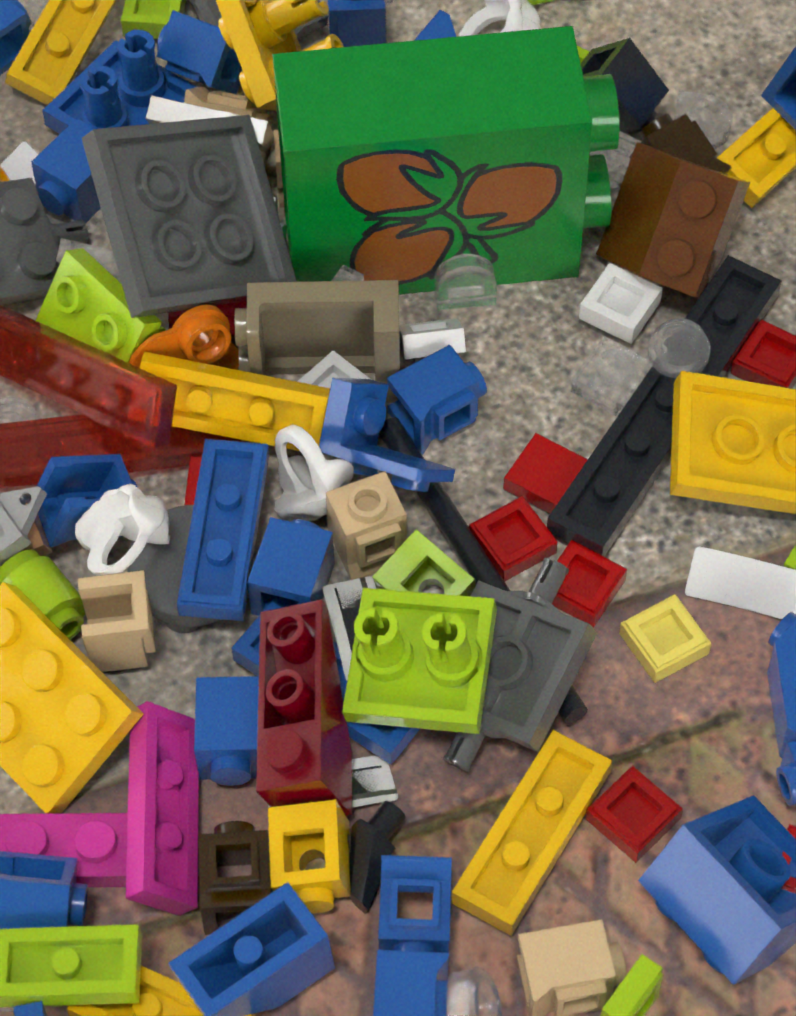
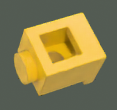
[268,800,351,914]

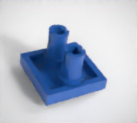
[42,30,197,134]

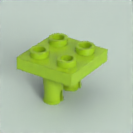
[23,248,166,423]
[342,588,497,734]

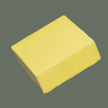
[619,594,711,683]

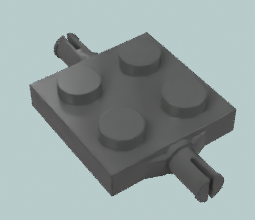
[0,178,88,306]
[443,558,597,772]

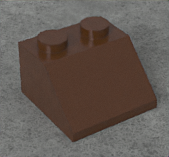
[596,142,750,297]

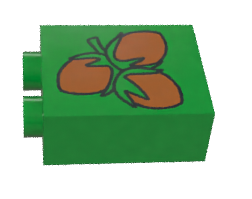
[272,26,620,295]

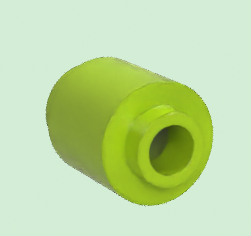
[0,549,85,640]

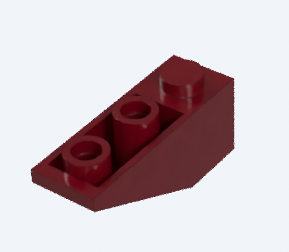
[256,599,352,816]

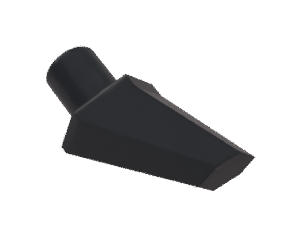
[349,801,406,914]

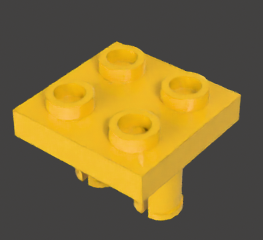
[216,0,344,111]

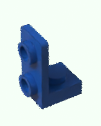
[319,378,455,492]

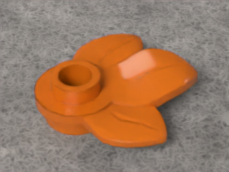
[126,305,239,383]

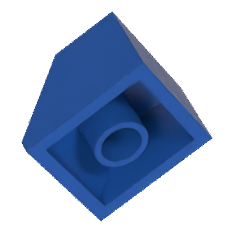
[638,795,796,985]

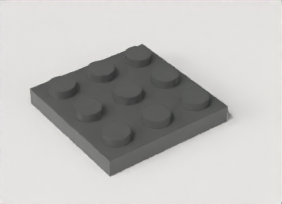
[82,114,297,318]

